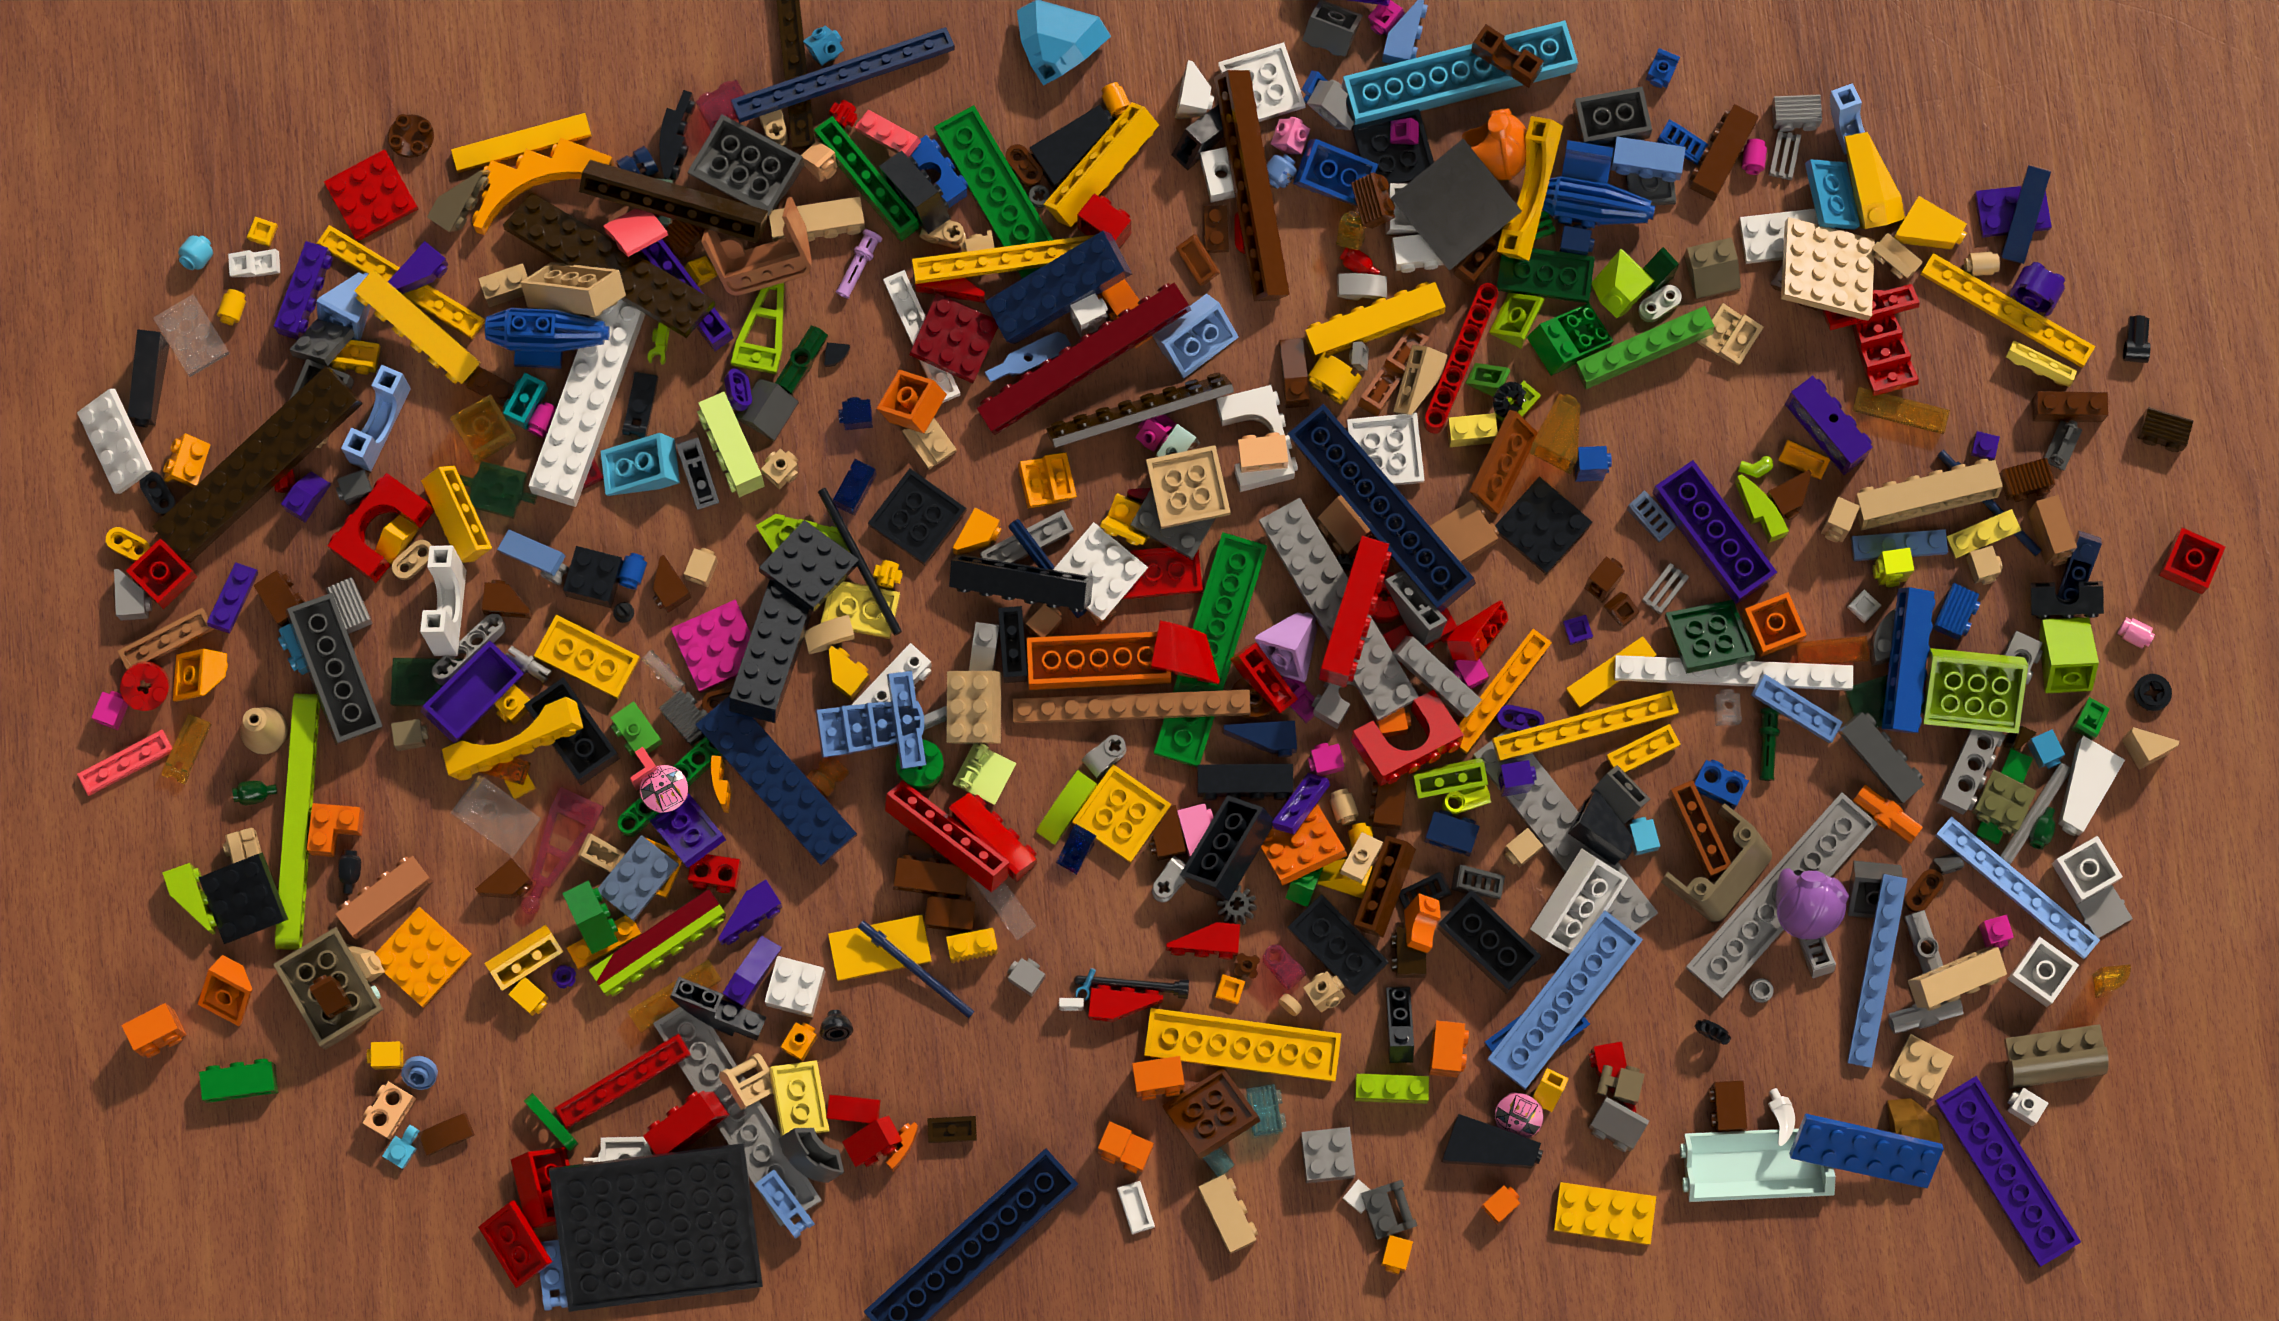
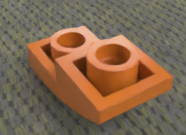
[886,1122,918,1172]

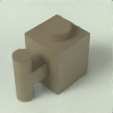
[1597,1065,1645,1105]

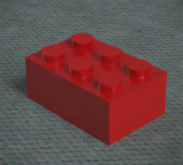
[643,1091,730,1154]

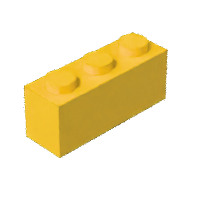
[484,925,563,991]

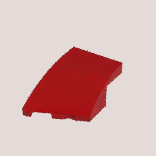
[1151,620,1220,685]

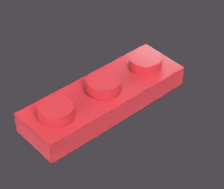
[855,109,921,157]

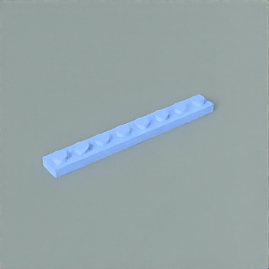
[1935,816,2100,959]

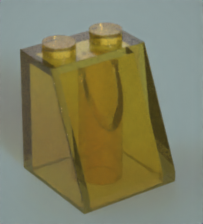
[1530,393,1580,475]

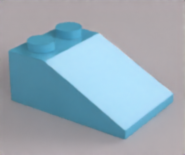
[601,433,680,496]

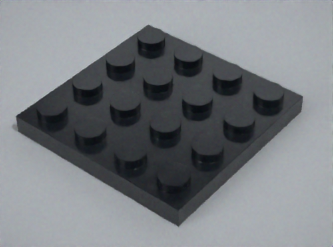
[1391,139,1522,271]

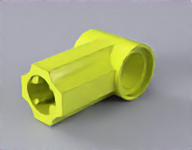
[1442,785,1491,816]

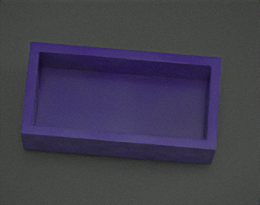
[420,640,524,744]

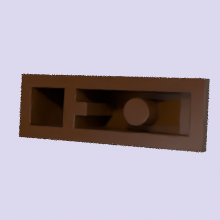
[1279,338,1310,408]

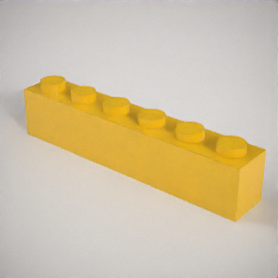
[1043,102,1159,227]
[354,270,481,384]
[1304,282,1446,361]

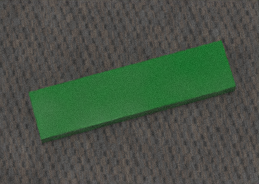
[1975,749,2033,845]

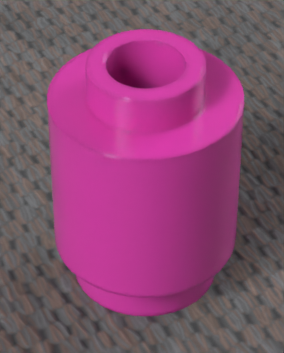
[1742,139,1767,175]
[527,402,557,439]

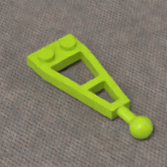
[731,283,784,375]

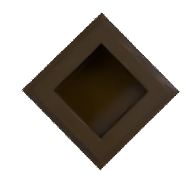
[2004,726,2037,750]

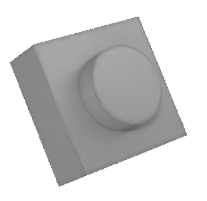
[1349,342,1369,371]

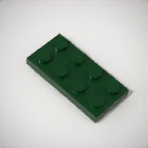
[1497,248,1595,303]

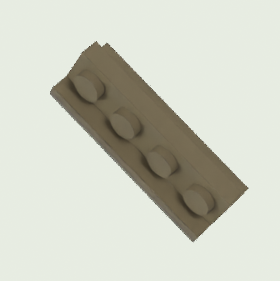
[2004,1024,2109,1089]

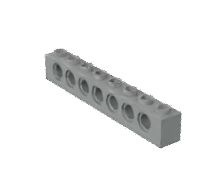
[1937,631,2043,815]

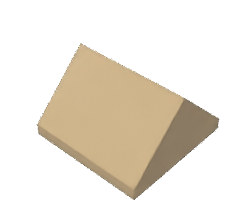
[2122,727,2179,770]

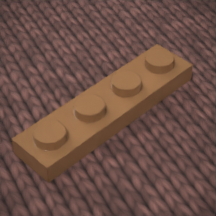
[117,607,215,669]

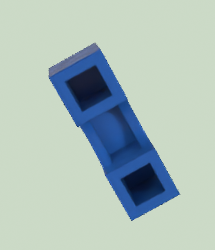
[910,135,968,208]

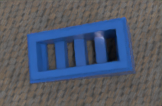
[1657,119,1709,165]

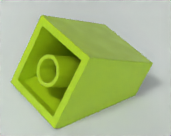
[2039,617,2099,693]

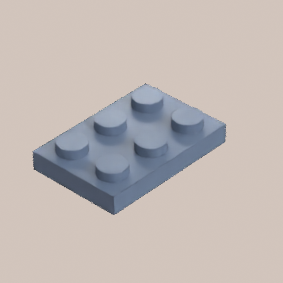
[598,835,679,921]

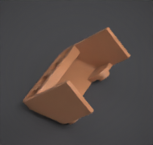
[701,197,812,296]

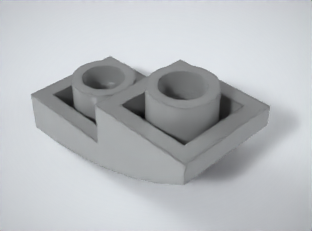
[1337,273,1387,301]

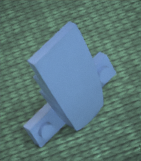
[815,671,926,769]

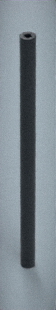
[818,488,902,636]

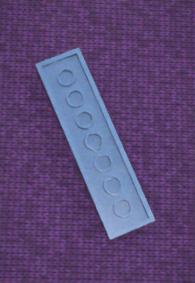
[1487,910,1643,1090]

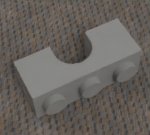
[1312,681,1356,729]

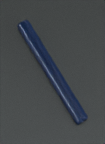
[1008,519,1087,618]

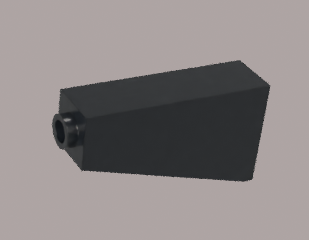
[1030,105,1114,191]
[128,329,170,428]
[1442,1114,1543,1169]

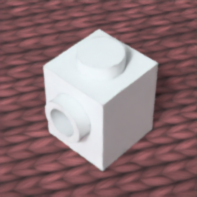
[2007,1088,2048,1126]

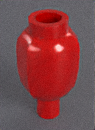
[1339,246,1381,275]

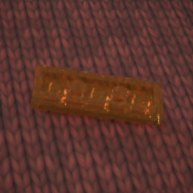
[1795,636,1870,664]

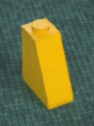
[1894,196,1967,250]

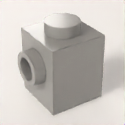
[1007,958,1046,997]

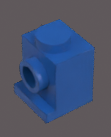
[1646,48,1680,88]

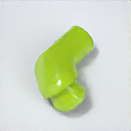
[1738,456,1773,478]

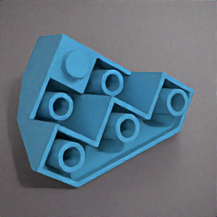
[1017,0,1111,86]

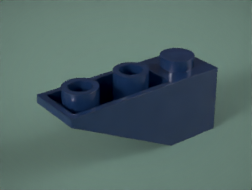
[2057,530,2102,600]

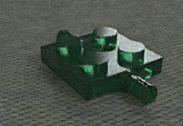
[460,461,537,519]

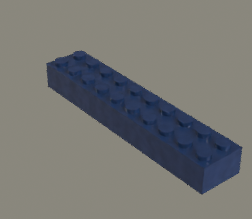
[1288,404,1476,613]
[863,1148,1079,1321]

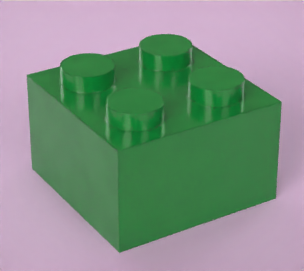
[562,881,618,954]

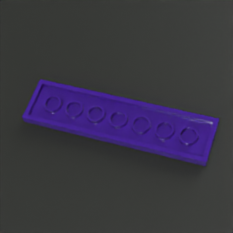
[1934,1076,2081,1268]

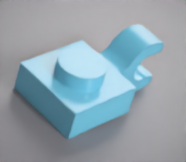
[382,1125,420,1169]

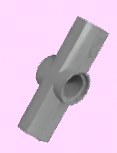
[1904,910,1943,974]
[1888,999,1964,1034]

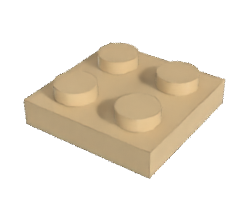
[1888,1034,1954,1100]

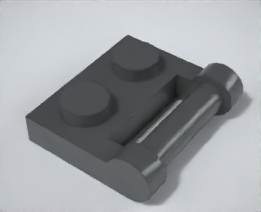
[1360,1180,1418,1239]

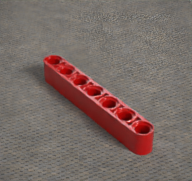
[1424,283,1498,434]

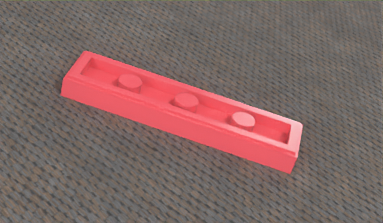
[77,730,174,796]

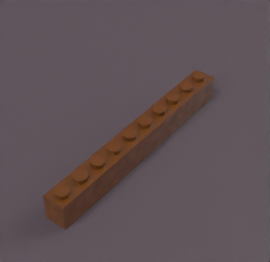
[1214,70,1290,301]

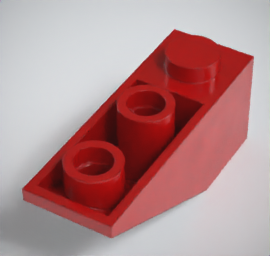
[1446,600,1509,661]
[1166,922,1240,960]
[1088,985,1163,1022]

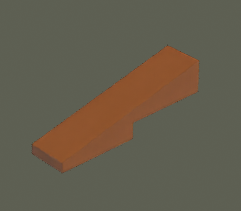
[1358,326,1429,417]

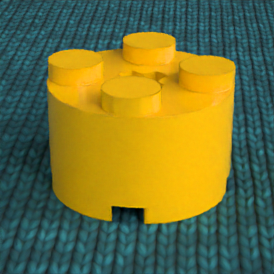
[1308,352,1362,405]

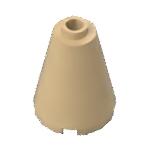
[240,707,288,754]

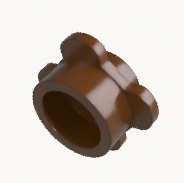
[1234,953,1260,979]

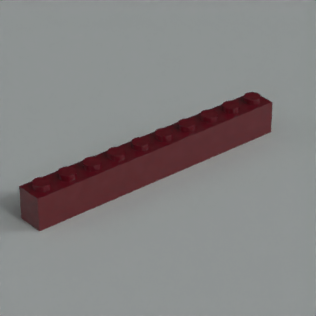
[977,282,1191,436]

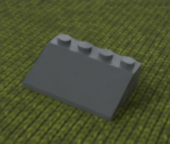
[687,114,804,216]

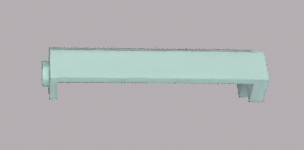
[1680,1128,1836,1202]

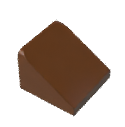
[1604,592,1640,627]

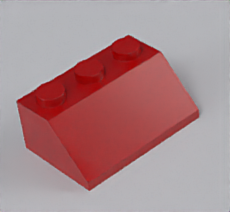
[510,1147,570,1229]

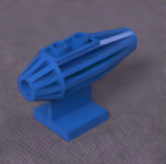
[1542,140,1655,229]
[485,308,610,369]

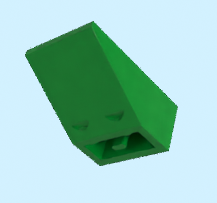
[1527,303,1614,376]

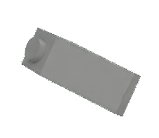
[969,622,1000,671]

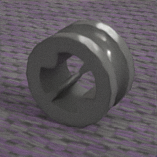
[1029,185,1049,208]

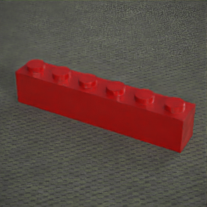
[885,780,1010,893]

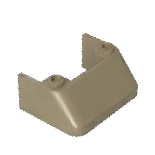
[1661,803,1772,922]

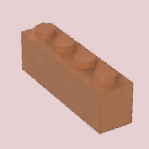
[336,855,433,940]

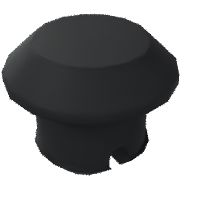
[613,602,634,623]

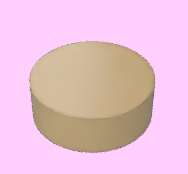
[1278,994,1302,1016]

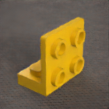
[1100,493,1150,546]

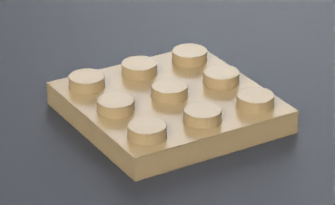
[1146,445,1231,529]

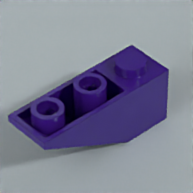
[718,879,782,945]

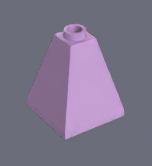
[1255,612,1317,682]

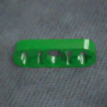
[524,1093,579,1152]

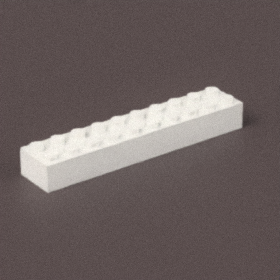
[529,299,645,507]

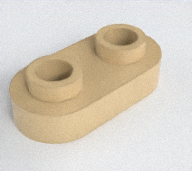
[392,540,432,580]

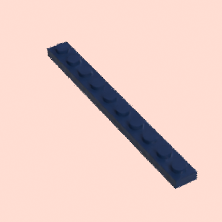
[731,27,955,123]

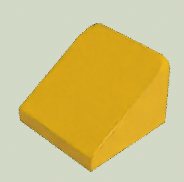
[684,256,718,287]

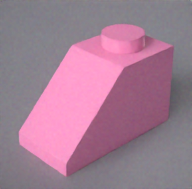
[1177,803,1214,859]

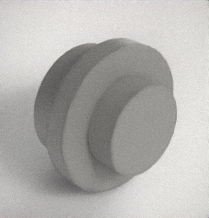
[1749,978,1773,1003]

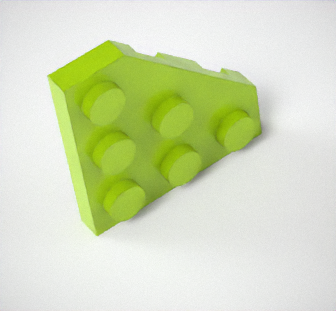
[756,514,849,553]

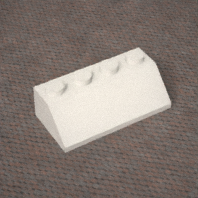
[1530,848,1628,954]

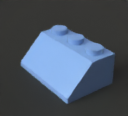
[1152,294,1239,378]

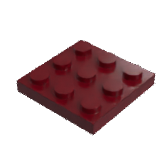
[909,293,998,384]

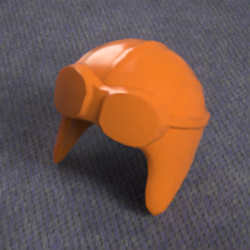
[1462,108,1527,181]

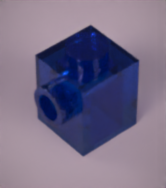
[838,397,873,430]

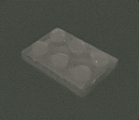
[153,294,230,377]

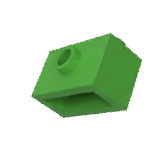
[610,701,663,756]

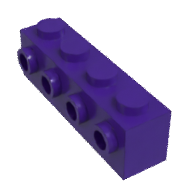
[274,241,333,340]

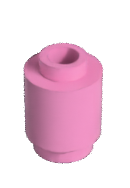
[2117,617,2155,649]

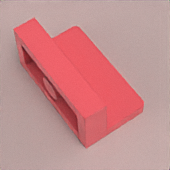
[629,747,657,791]

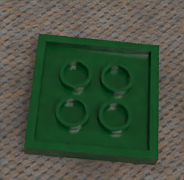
[1665,600,1755,674]

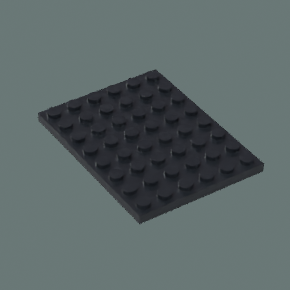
[549,1143,763,1312]

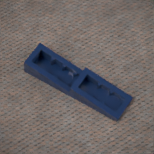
[2001,165,2051,264]

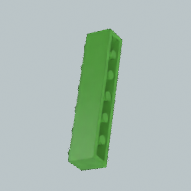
[1576,306,1715,389]

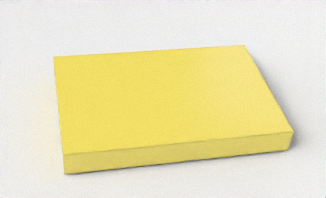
[821,581,900,639]
[769,1060,829,1136]

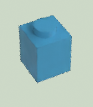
[2027,729,2065,769]

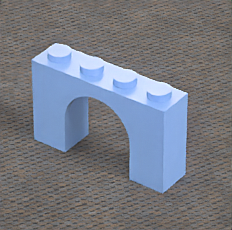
[341,365,411,472]

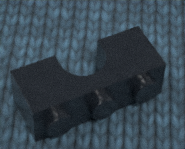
[2031,581,2104,619]

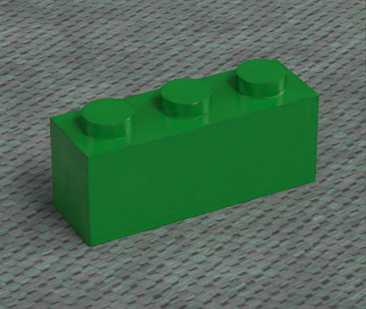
[199,1059,278,1103]

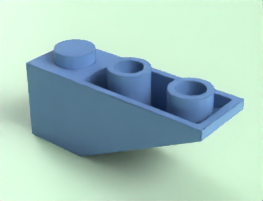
[1382,0,1428,64]

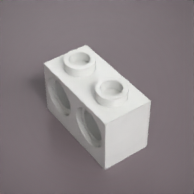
[1070,293,1108,337]

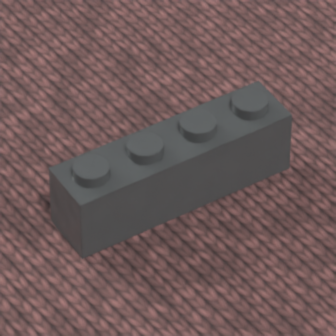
[1837,712,1925,803]

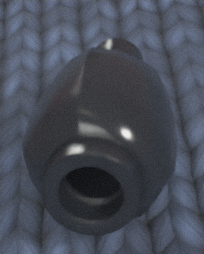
[338,850,361,894]

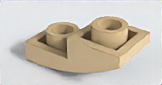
[804,615,855,654]

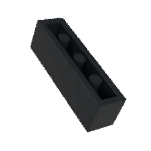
[1197,764,1293,801]

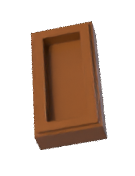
[1176,234,1220,286]

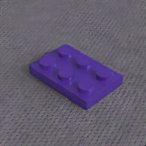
[1974,186,2052,238]
[650,793,726,868]

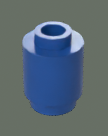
[618,553,647,590]

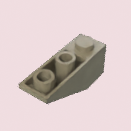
[427,170,491,232]

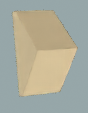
[578,833,625,873]

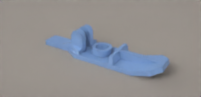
[985,332,1071,383]

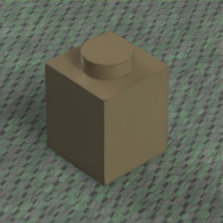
[391,719,429,751]

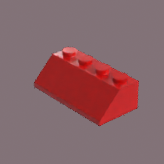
[949,792,1037,883]

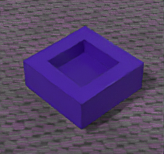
[1971,431,2000,460]
[1563,615,1593,645]

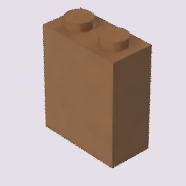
[2028,495,2077,566]
[1430,499,1499,564]

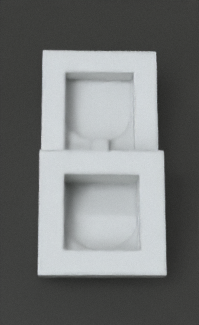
[228,249,280,277]

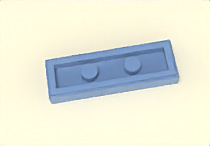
[497,530,566,576]

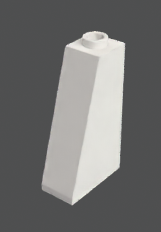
[2058,736,2125,836]

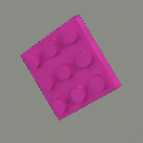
[671,599,751,693]

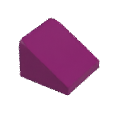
[1390,118,1419,145]

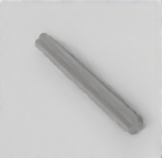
[2000,763,2071,864]

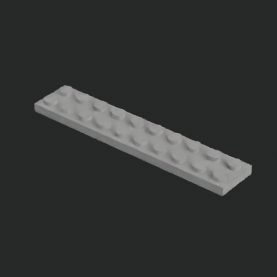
[1259,498,1419,722]
[1473,729,1658,932]
[1685,792,1878,1000]
[653,1007,822,1227]

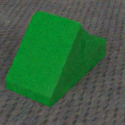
[2071,697,2110,740]

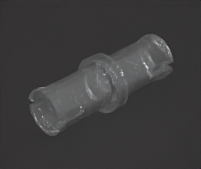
[641,650,685,694]

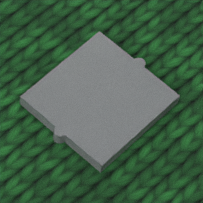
[2076,885,2133,938]

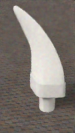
[1768,1088,1795,1146]

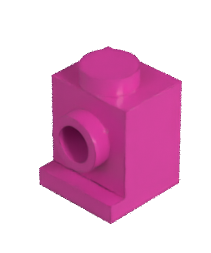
[1368,0,1405,36]

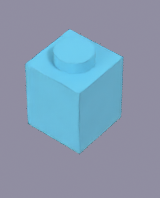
[1627,817,1660,856]

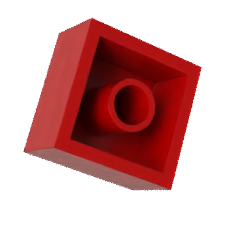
[1077,193,1131,249]
[2158,528,2226,595]
[126,538,197,610]

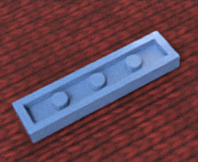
[1851,529,1948,561]
[1751,674,1843,743]

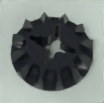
[1493,382,1526,418]
[2134,674,2172,711]
[1694,1019,1731,1045]

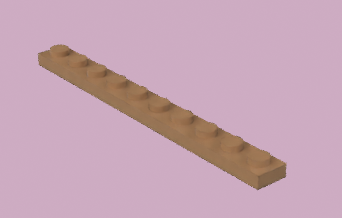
[1013,690,1251,724]

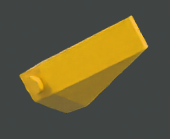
[1844,132,1905,229]

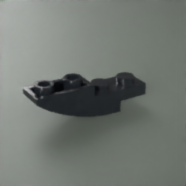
[659,90,696,180]
[670,977,766,1041]

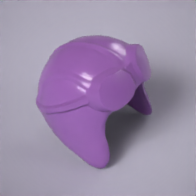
[1776,868,1849,939]

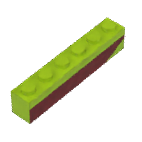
[589,889,726,997]

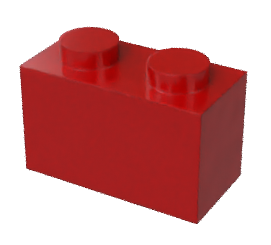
[842,1116,902,1168]

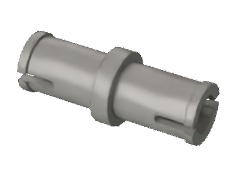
[505,646,552,683]

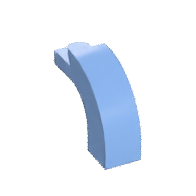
[1830,83,1865,154]

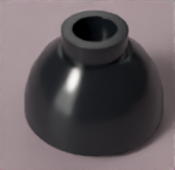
[820,1010,853,1042]

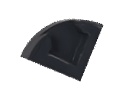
[824,342,850,367]

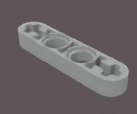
[432,614,506,685]

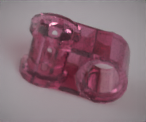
[1263,944,1307,990]

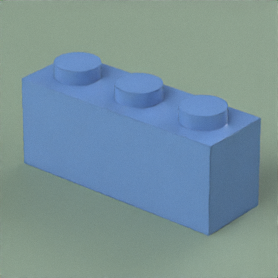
[1611,137,1686,182]

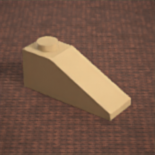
[1393,345,1448,415]

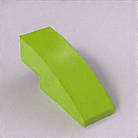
[1735,474,1789,543]
[1036,770,1097,845]

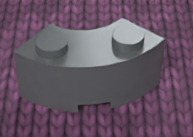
[1870,608,1896,667]
[778,1127,844,1183]

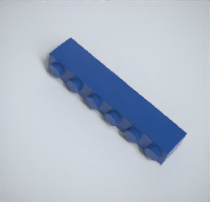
[1882,587,1935,733]

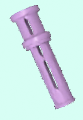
[836,229,883,299]

